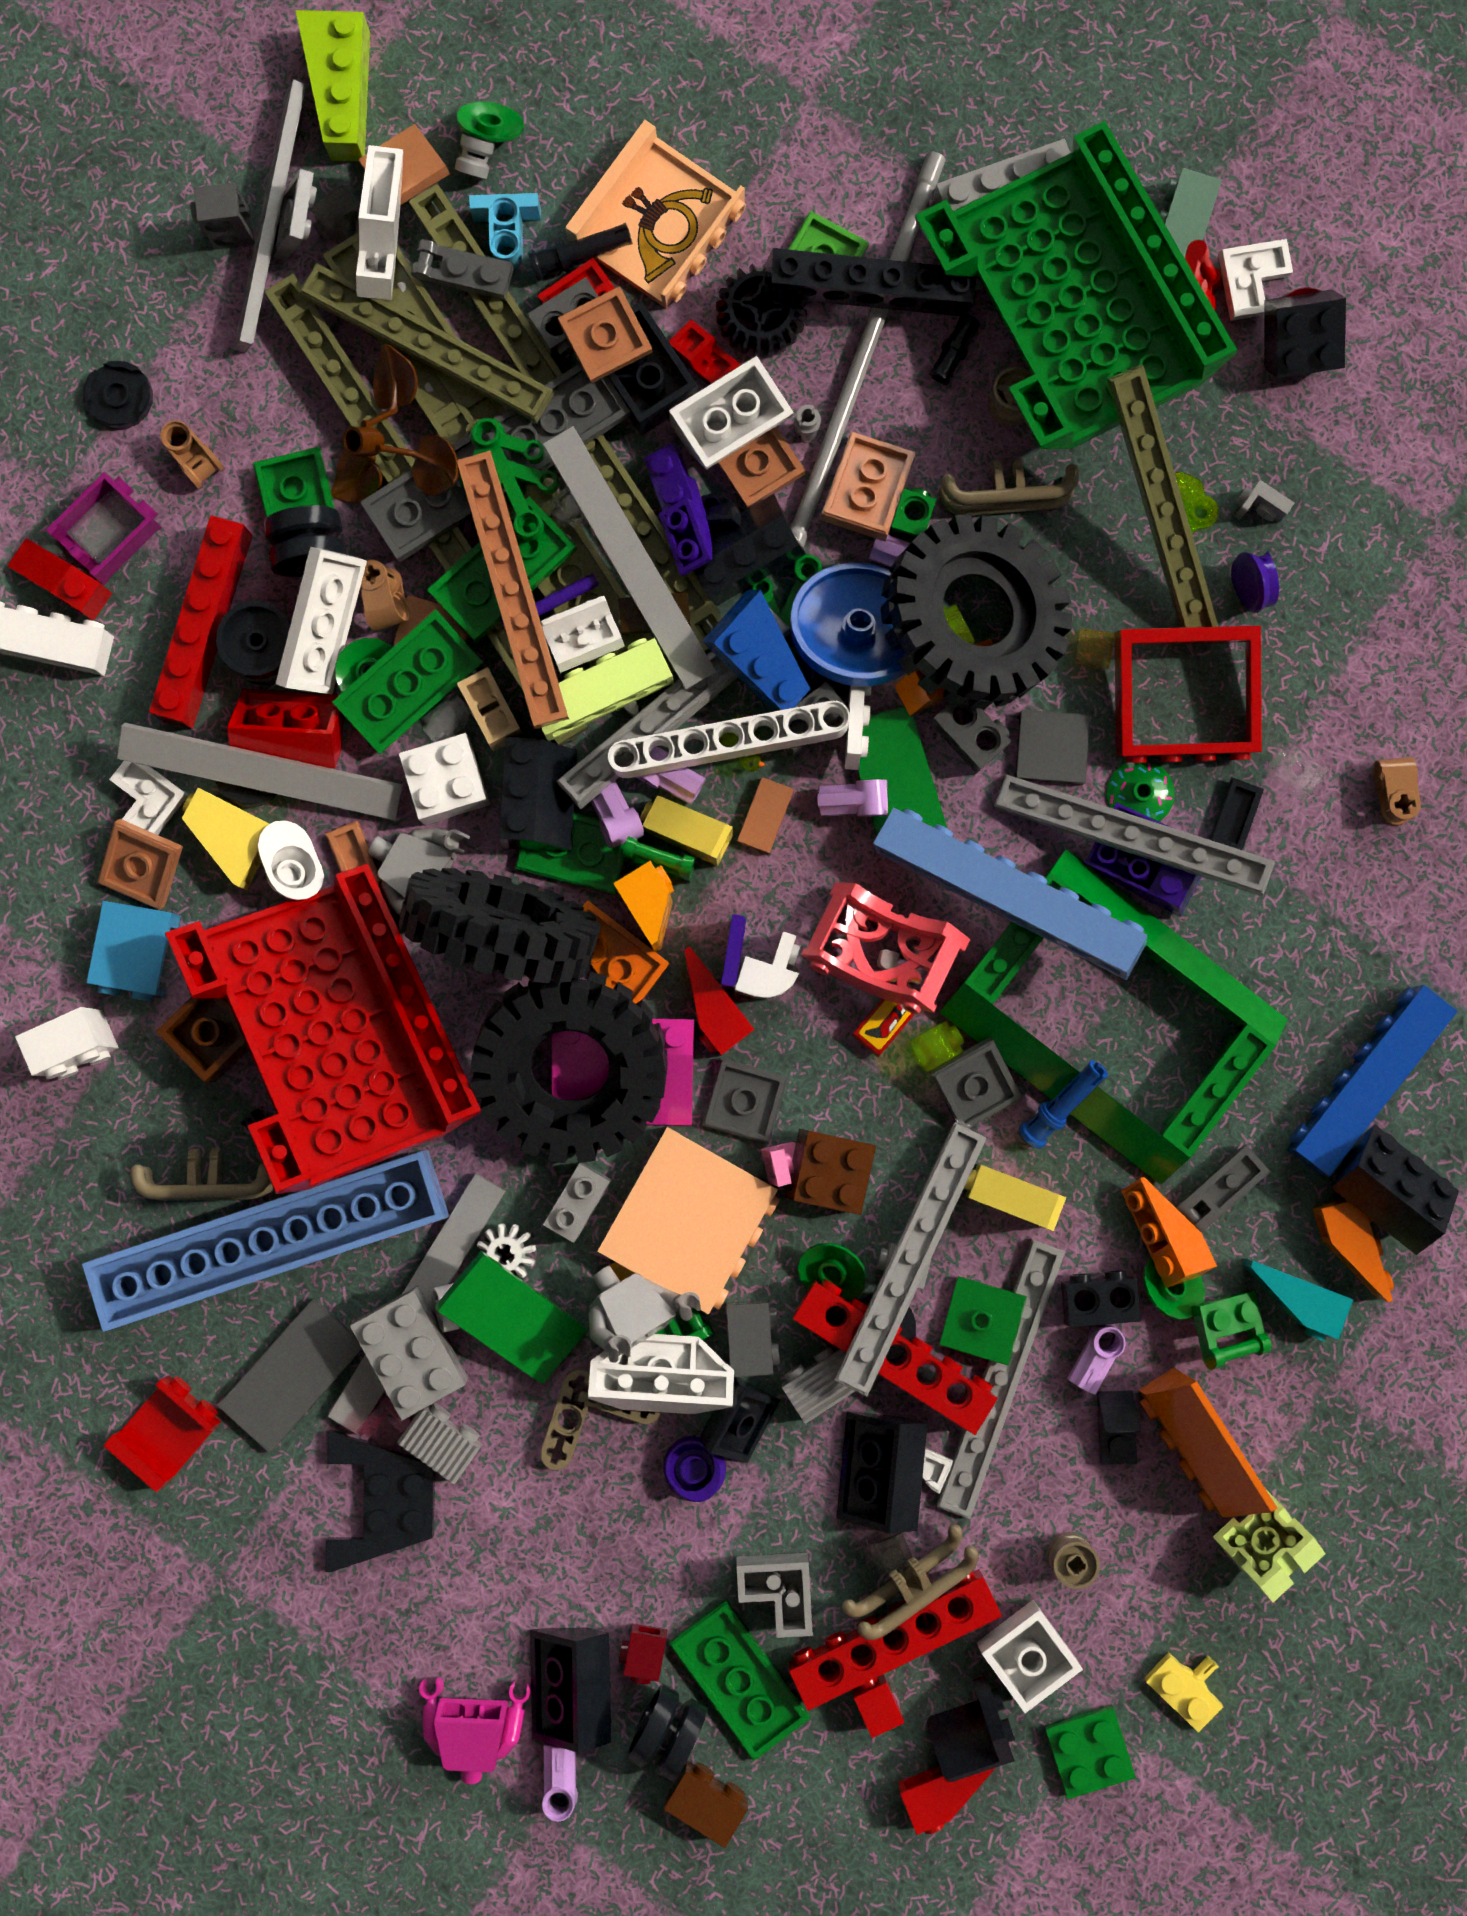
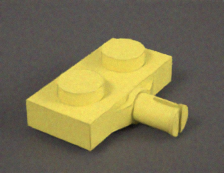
[1145,1652,1223,1733]

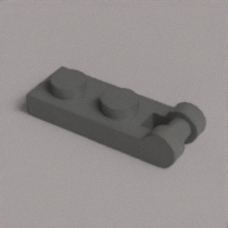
[411,239,514,300]
[1174,1145,1271,1233]

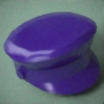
[1231,551,1279,613]
[663,1436,726,1502]

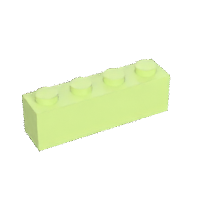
[541,638,674,741]

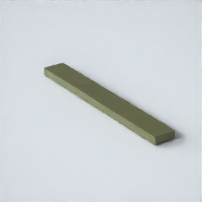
[299,263,554,424]
[1107,365,1219,645]

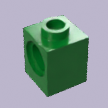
[889,488,936,543]

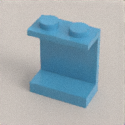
[87,901,181,1002]

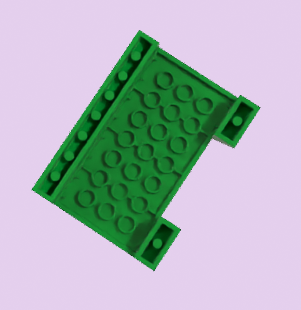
[915,121,1237,449]

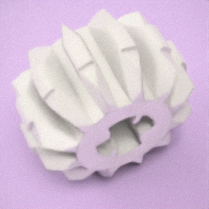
[477,1223,536,1278]

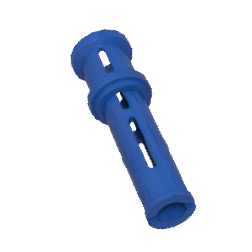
[1019,1060,1108,1149]

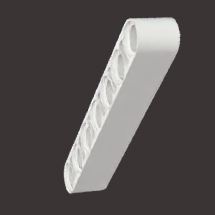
[608,701,850,778]

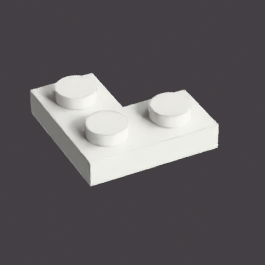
[1218,239,1293,321]
[109,761,189,835]

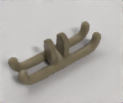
[939,458,1079,516]
[130,1148,273,1201]
[842,1524,979,1640]

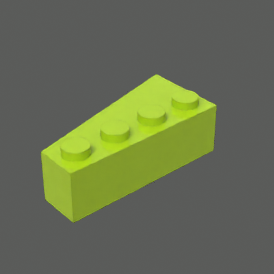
[295,10,370,161]

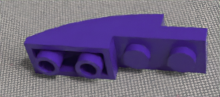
[644,442,712,576]

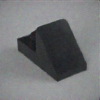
[1097,1390,1141,1465]

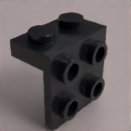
[927,1675,1015,1782]

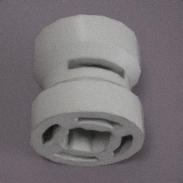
[454,134,495,179]

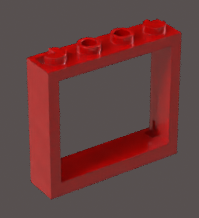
[1114,625,1262,763]

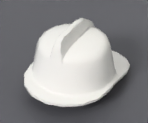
[257,821,324,900]

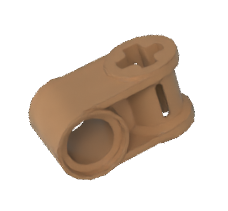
[160,420,225,489]
[360,560,410,632]
[1373,757,1421,826]

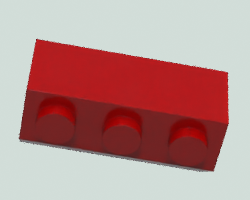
[227,689,344,768]

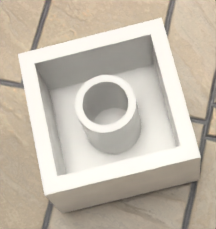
[399,733,490,825]
[15,1007,119,1080]
[977,1600,1083,1713]

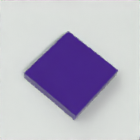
[721,914,746,991]

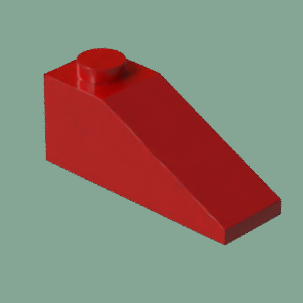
[7,538,112,621]
[684,946,755,1056]
[898,1765,995,1835]

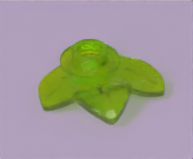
[1175,472,1219,534]

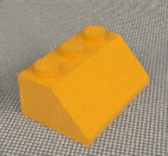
[613,861,674,952]

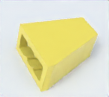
[182,788,270,890]
[640,795,733,867]
[964,1164,1066,1231]

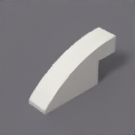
[356,145,403,300]

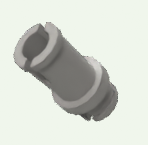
[794,405,821,443]

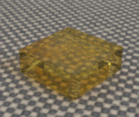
[1074,628,1114,669]

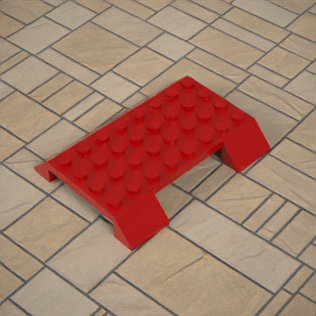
[165,864,481,1194]

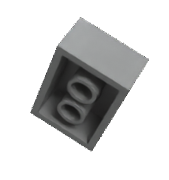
[350,1286,469,1421]

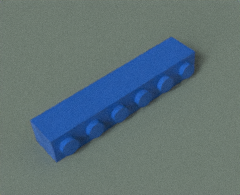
[1287,985,1458,1177]

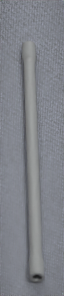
[789,151,946,566]

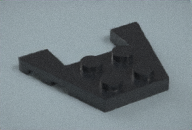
[325,1430,435,1572]

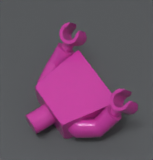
[419,1677,530,1784]

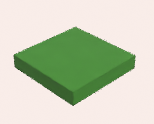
[788,211,869,257]

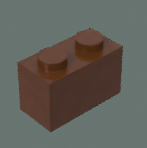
[663,1761,748,1848]

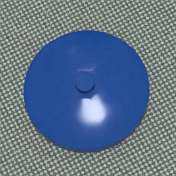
[790,563,906,686]

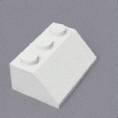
[669,356,794,470]

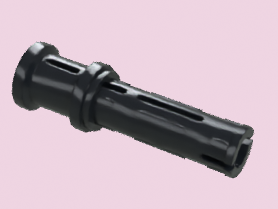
[528,222,633,281]

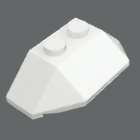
[588,1334,734,1414]

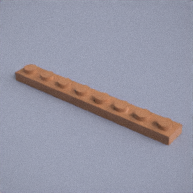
[456,451,569,729]

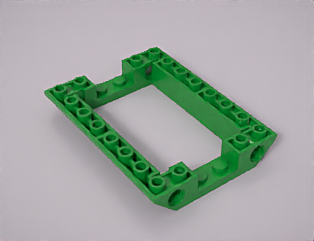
[939,849,1288,1185]

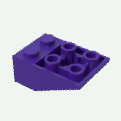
[1084,803,1202,917]

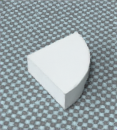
[923,1447,953,1494]

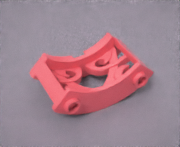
[801,882,970,1014]

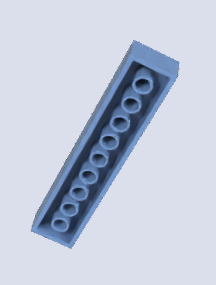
[82,1150,449,1332]

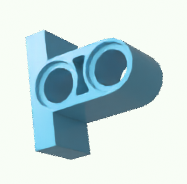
[469,193,541,271]

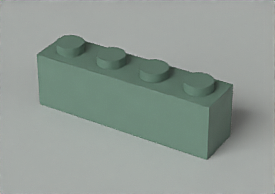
[1159,168,1222,258]

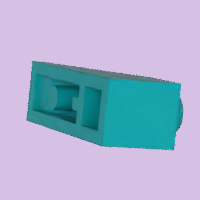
[1242,1258,1353,1342]

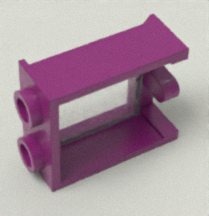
[46,472,162,585]

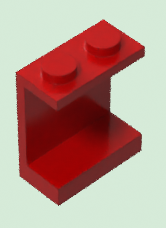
[103,1375,222,1493]

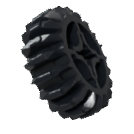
[716,263,807,358]

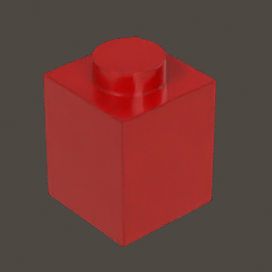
[852,1674,904,1738]

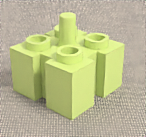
[1213,1490,1326,1603]

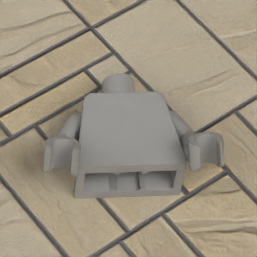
[368,828,470,916]
[588,1266,701,1363]

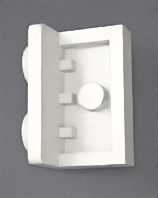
[541,596,625,673]

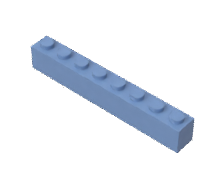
[873,807,1148,980]

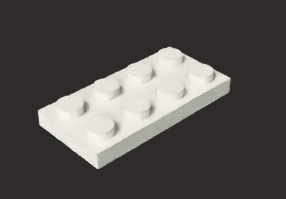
[276,546,367,694]

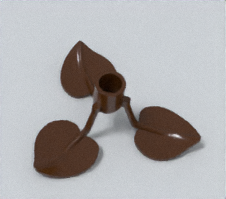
[331,344,459,503]

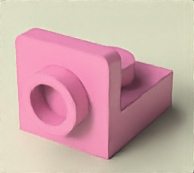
[761,1142,796,1187]

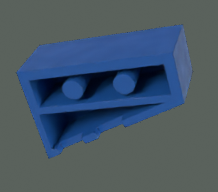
[702,589,810,712]

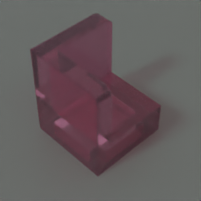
[357,1396,415,1449]

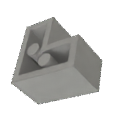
[737,1553,813,1638]

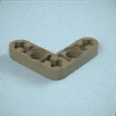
[541,1368,661,1470]

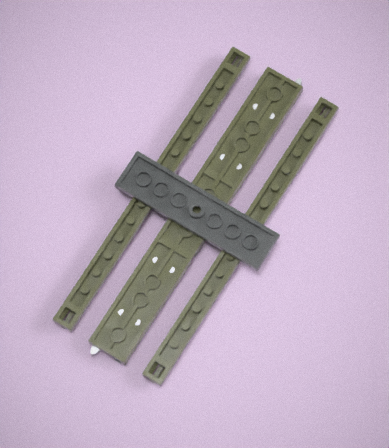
[264,183,723,745]

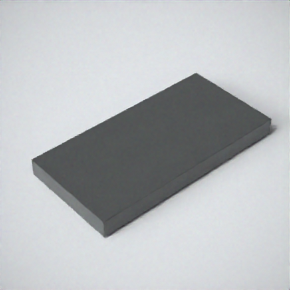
[218,1298,363,1453]

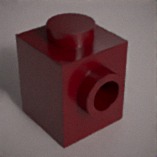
[619,1623,668,1684]

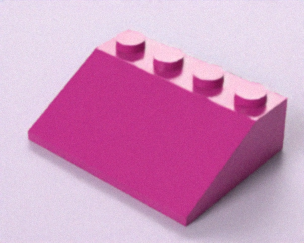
[551,1019,695,1126]

